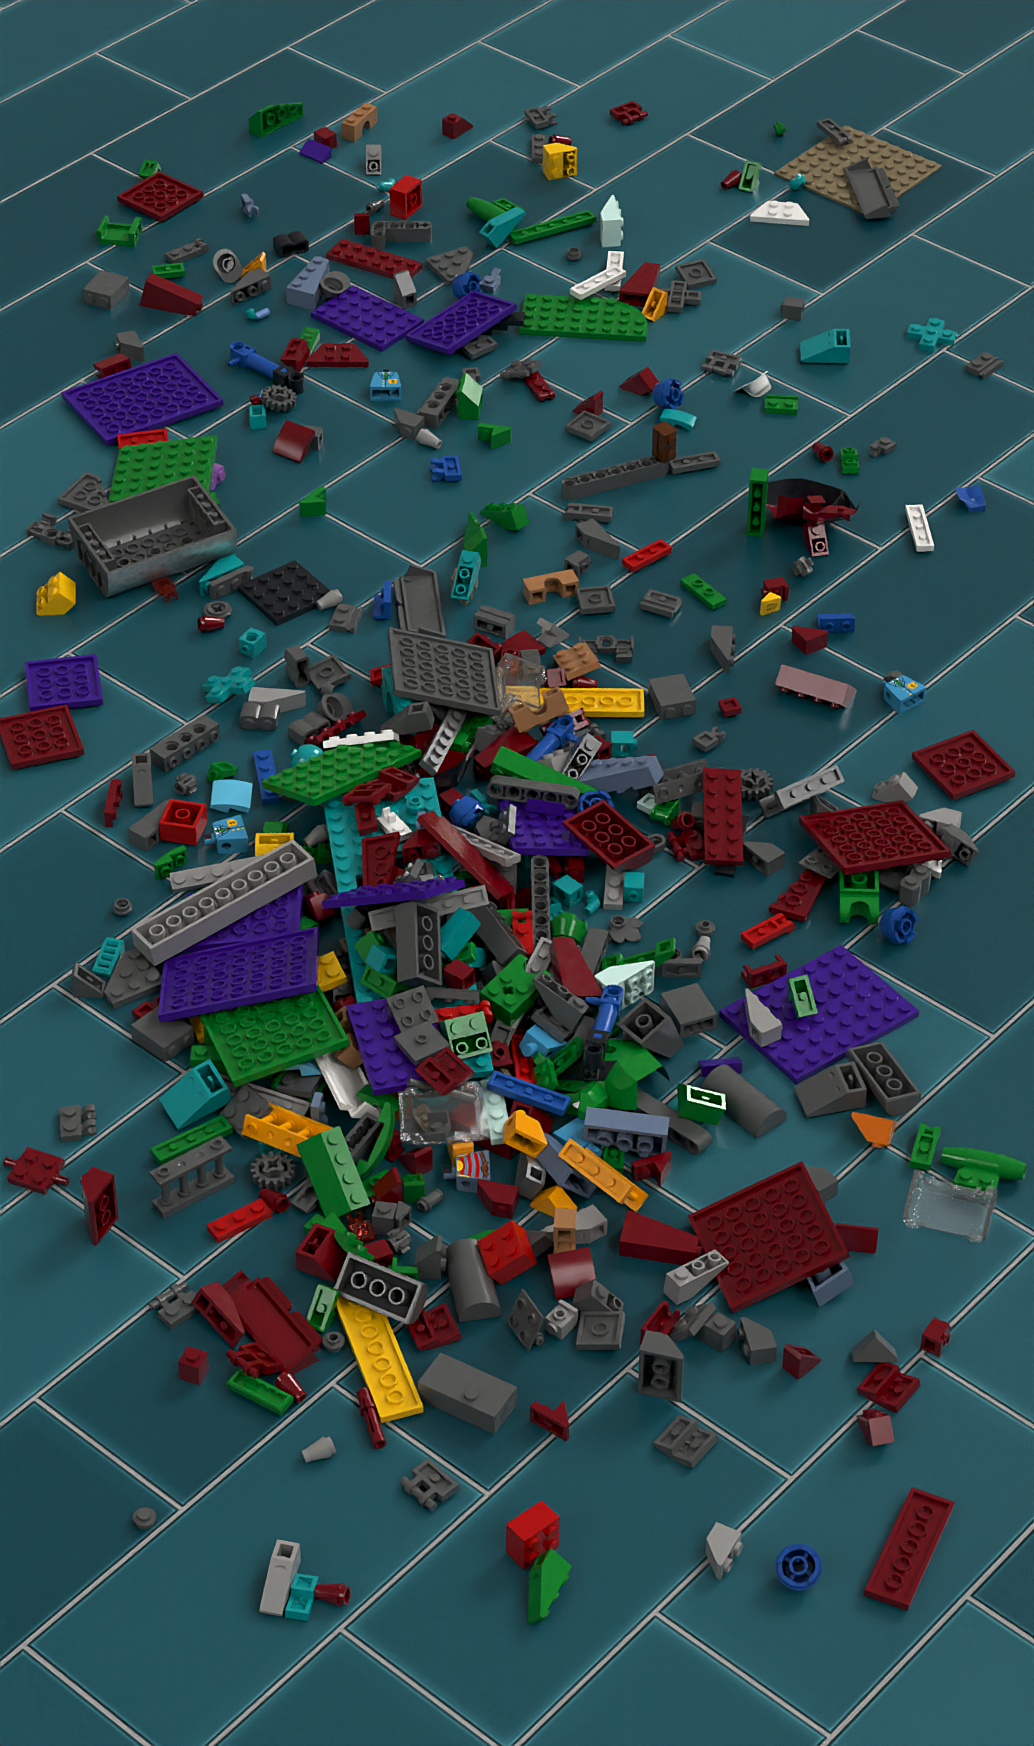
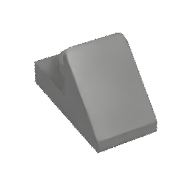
[537,617,570,648]

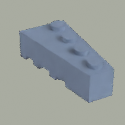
[286,256,330,310]
[579,755,664,794]
[583,1107,670,1158]
[807,1261,855,1307]

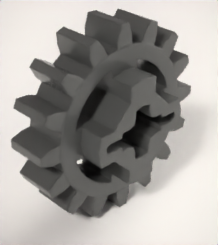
[261,385,297,412]
[741,767,773,800]
[250,1151,296,1191]

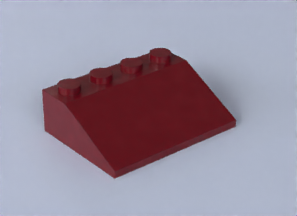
[562,800,655,870]

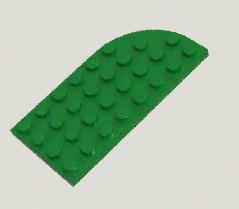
[519,294,648,342]
[261,741,422,806]

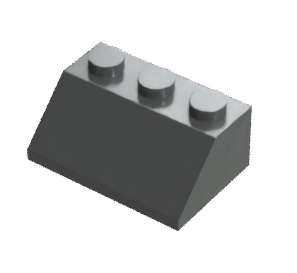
[638,1330,684,1403]

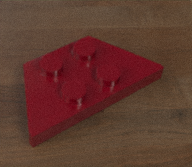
[306,343,369,367]

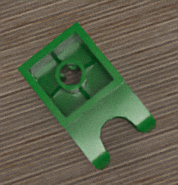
[838,869,879,924]
[479,954,552,1027]

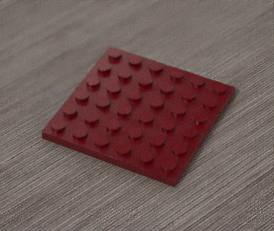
[799,800,951,875]
[688,1161,850,1313]

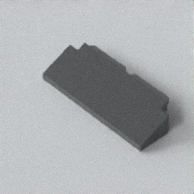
[845,157,900,219]
[393,564,446,639]

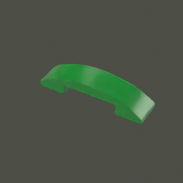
[601,937,676,971]
[356,1102,395,1181]

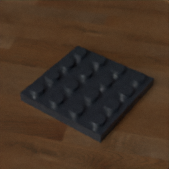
[237,560,330,626]

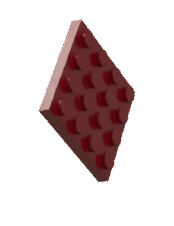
[117,171,204,222]
[0,704,84,770]
[911,730,1015,801]

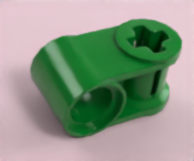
[650,798,680,826]

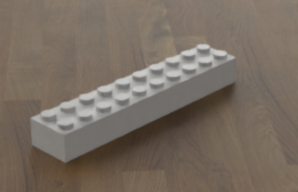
[130,839,317,966]

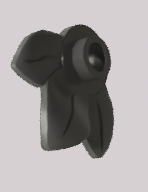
[609,915,643,944]

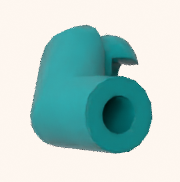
[376,178,395,192]
[583,890,600,916]

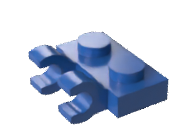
[430,455,462,482]

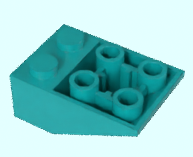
[800,329,850,364]
[159,1059,232,1130]

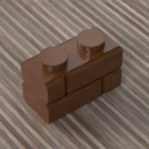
[652,422,677,463]

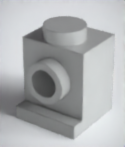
[545,1300,578,1339]

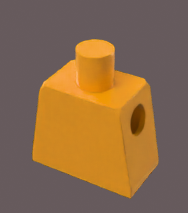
[503,1110,548,1158]

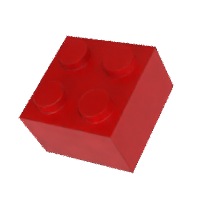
[389,175,422,220]
[159,799,207,846]
[477,1220,537,1285]
[506,1500,560,1570]

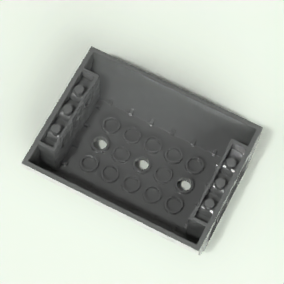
[67,475,237,598]

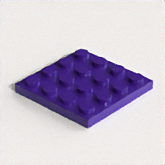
[25,654,103,712]

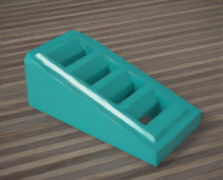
[249,404,267,429]
[92,937,125,977]

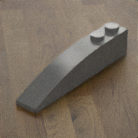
[290,1112,384,1214]

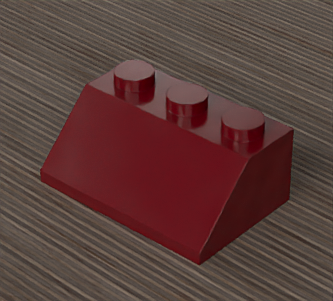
[80,1166,119,1246]

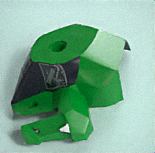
[556,1039,670,1120]

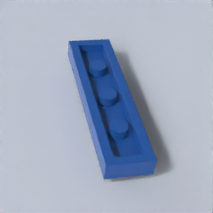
[253,750,281,805]
[486,1070,571,1116]

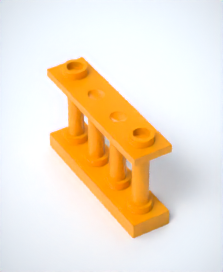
[242,1103,333,1158]
[558,1138,649,1212]

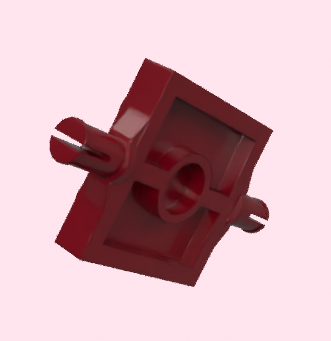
[3,1147,70,1195]

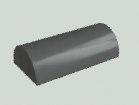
[846,1041,922,1116]
[701,1064,787,1138]
[443,1238,502,1322]
[334,1252,428,1325]

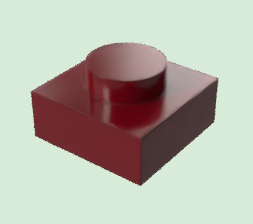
[718,697,742,717]

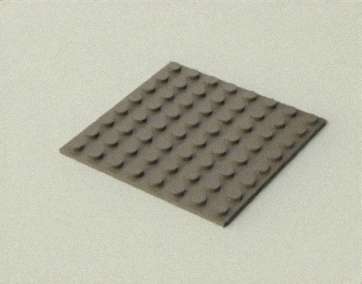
[774,125,942,213]

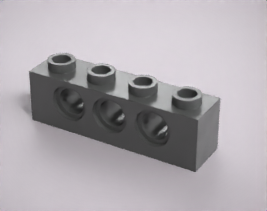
[417,377,459,429]
[149,715,220,773]

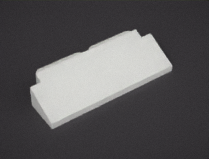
[314,1051,382,1119]

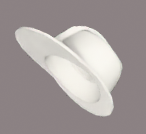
[734,371,771,397]

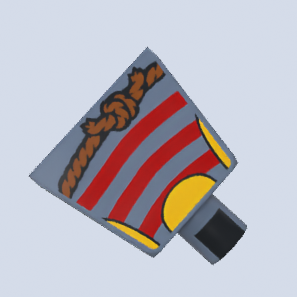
[443,1150,490,1193]

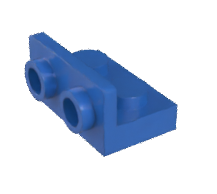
[373,581,392,620]
[817,613,855,633]

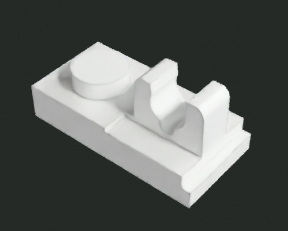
[377,807,412,842]

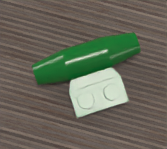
[466,197,525,231]
[941,1147,1027,1197]

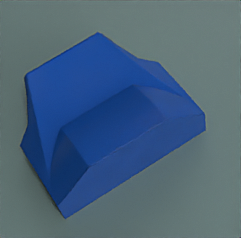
[954,485,986,513]

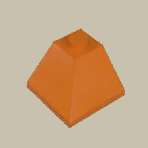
[851,1112,897,1149]

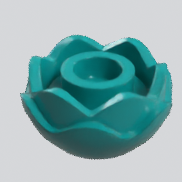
[788,174,806,191]

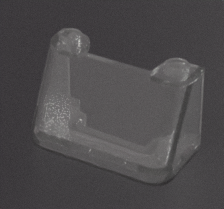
[493,653,547,723]
[398,1081,490,1146]
[903,1169,998,1243]

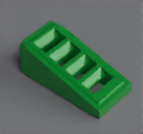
[300,327,320,356]

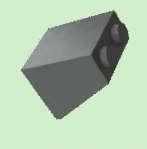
[616,998,684,1058]

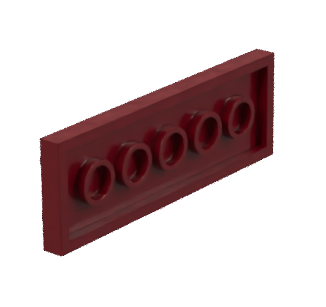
[326,239,422,279]
[702,768,743,866]
[864,1487,955,1611]

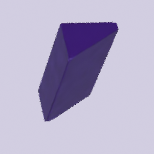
[299,139,332,164]
[526,798,566,816]
[698,1057,743,1077]

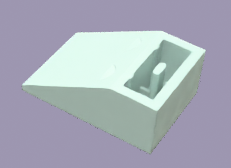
[600,195,624,247]
[594,960,655,1010]

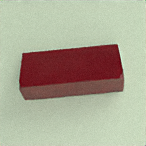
[836,1223,879,1254]

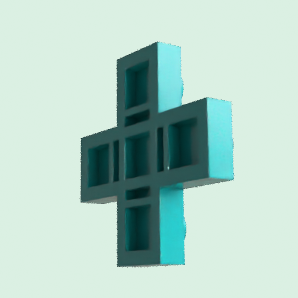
[906,318,957,352]
[202,666,255,703]

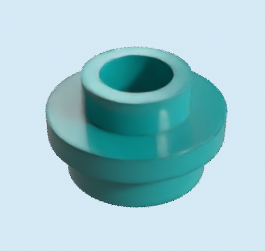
[406,796,425,814]

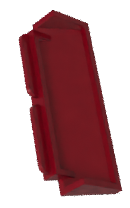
[416,811,514,905]
[222,1270,323,1374]

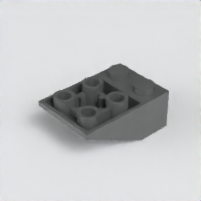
[794,1061,867,1118]

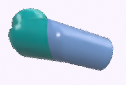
[246,308,270,320]

